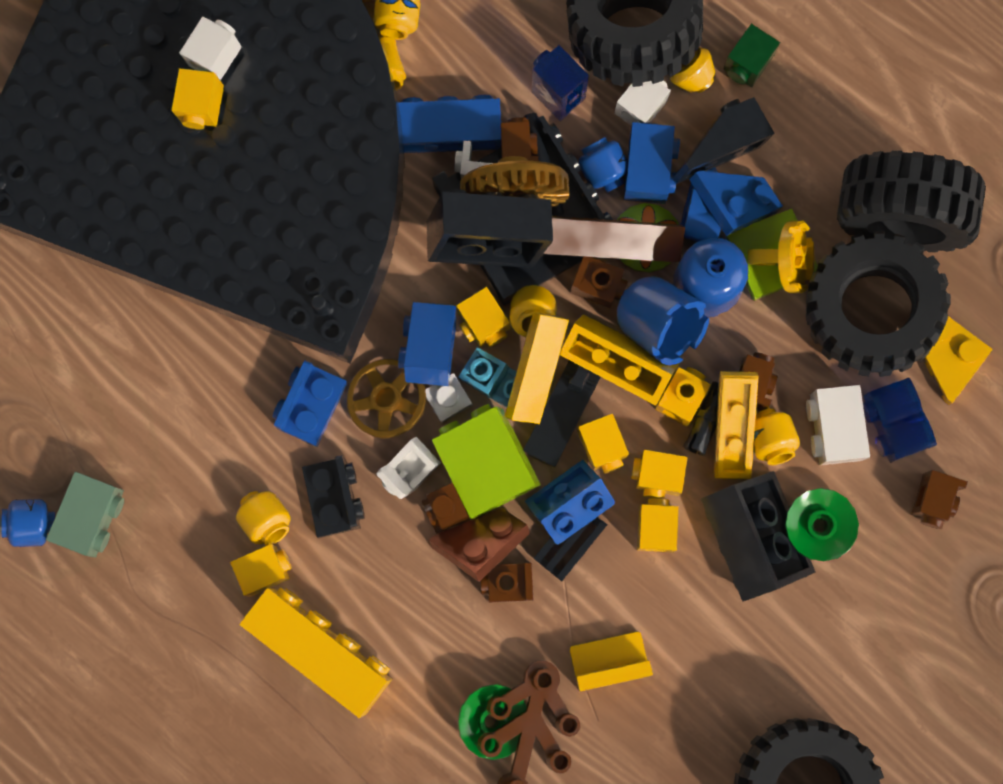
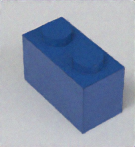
[623,122,680,204]
[398,302,457,386]

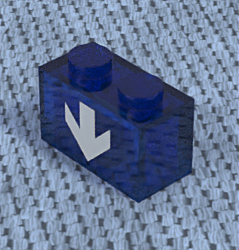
[532,45,589,121]

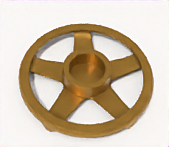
[347,359,426,439]

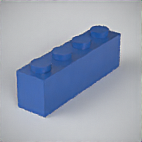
[398,95,502,153]

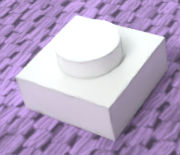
[426,373,472,423]

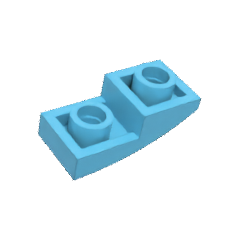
[458,347,517,408]

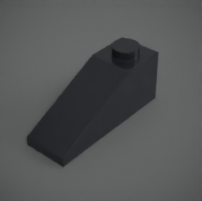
[673,97,775,184]

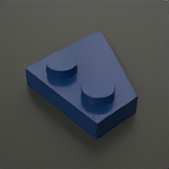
[689,171,783,236]

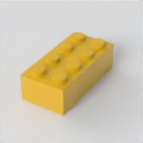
[239,587,393,718]

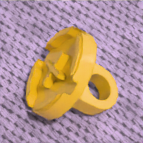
[747,220,815,293]

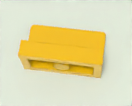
[570,632,653,692]

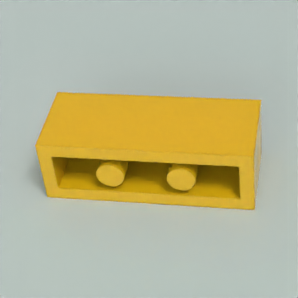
[559,314,679,406]

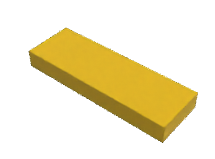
[504,312,569,424]
[714,371,758,479]

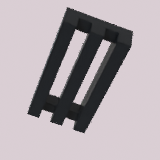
[533,517,608,582]

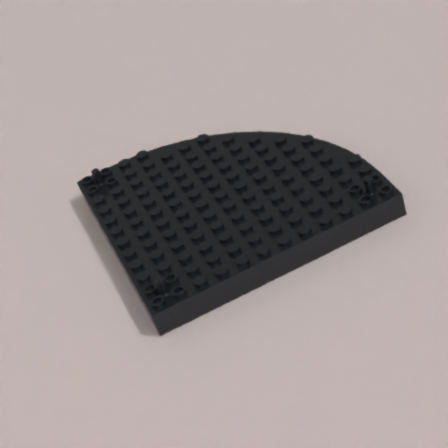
[0,0,405,364]

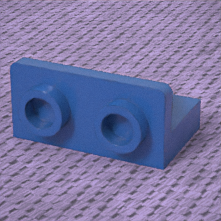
[272,360,347,447]
[524,460,615,545]

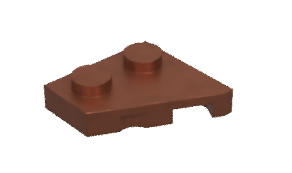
[429,508,530,582]

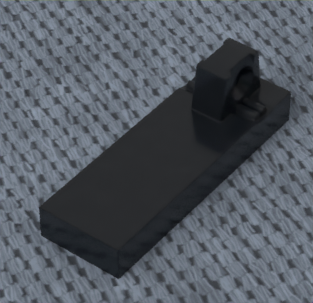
[523,360,601,468]

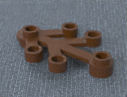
[477,660,580,784]

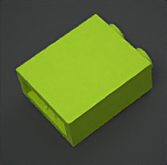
[432,404,541,519]

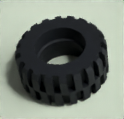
[566,0,703,87]
[837,150,986,252]
[806,231,951,377]
[734,718,884,784]

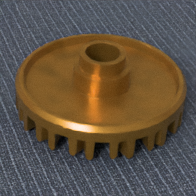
[460,156,570,208]

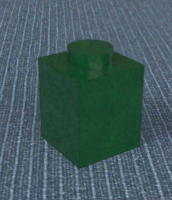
[723,23,781,87]

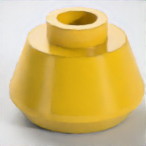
[670,47,715,93]

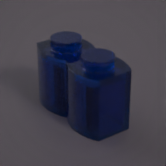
[863,378,937,463]

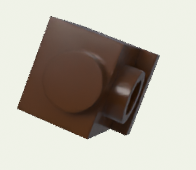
[501,117,538,161]
[571,257,628,308]
[739,352,778,411]
[911,470,968,529]
[421,483,469,534]
[481,563,533,603]

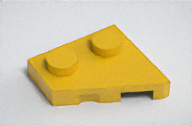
[925,316,993,405]

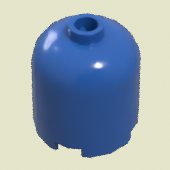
[673,238,748,317]
[616,276,709,366]

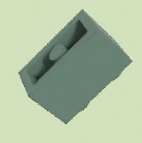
[46,472,124,558]

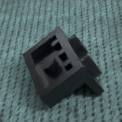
[302,455,365,538]

